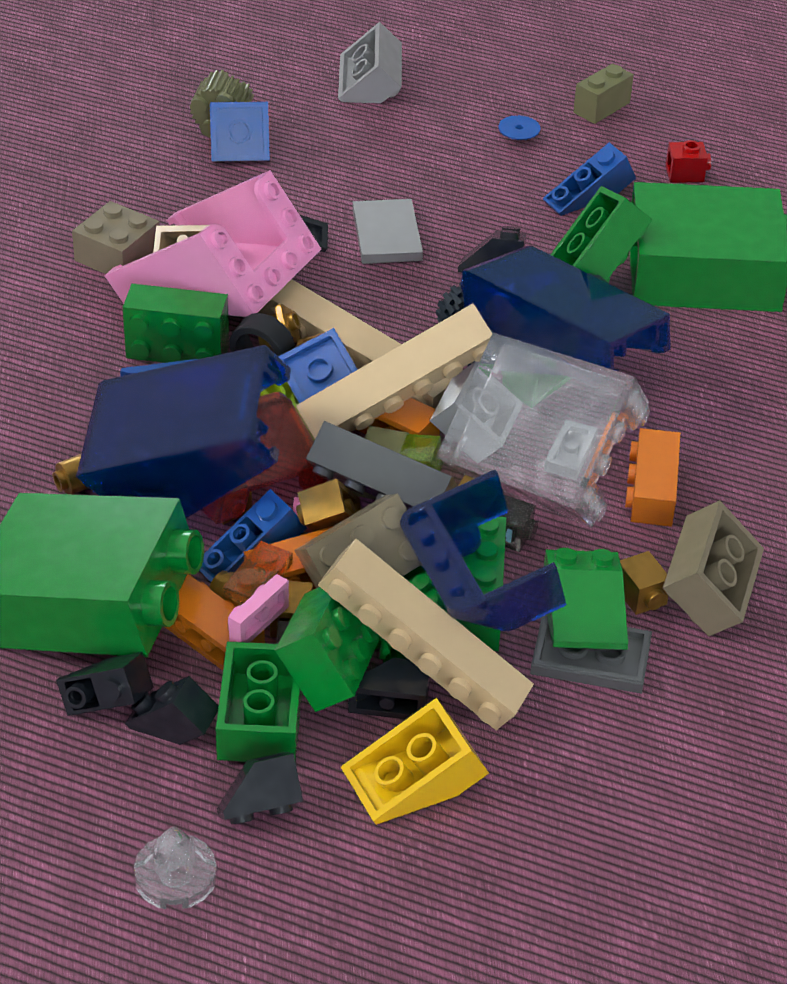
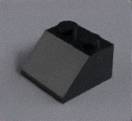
[458,226,527,279]

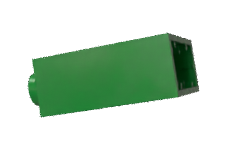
[629,182,787,312]
[0,493,204,657]

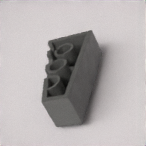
[306,421,458,525]

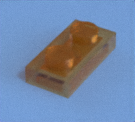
[223,541,293,604]

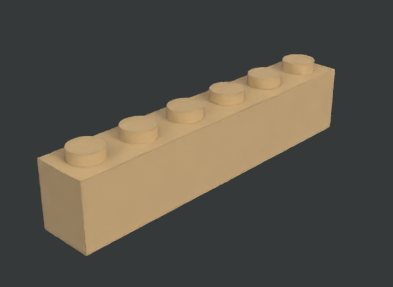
[296,304,497,439]
[318,538,534,730]

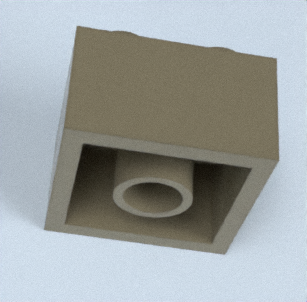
[72,201,160,274]

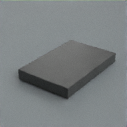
[530,613,652,694]

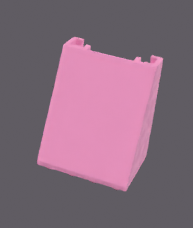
[104,170,321,317]

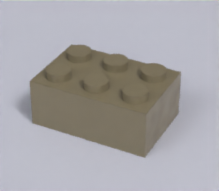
[294,493,433,588]
[663,500,764,637]

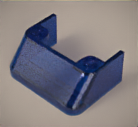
[400,469,567,631]

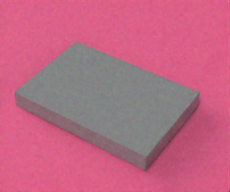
[352,199,423,264]

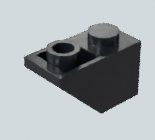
[56,652,154,716]
[125,676,219,745]
[216,751,303,824]

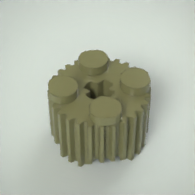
[190,70,254,138]

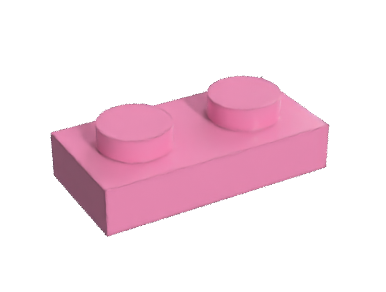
[228,574,289,643]

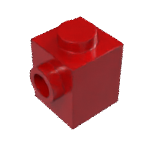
[666,140,711,183]

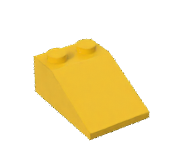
[341,698,489,825]

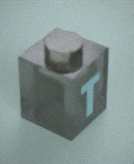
[483,492,539,552]

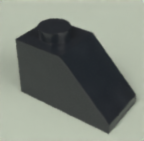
[348,658,430,719]

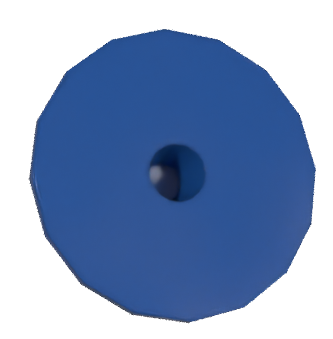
[498,115,541,140]

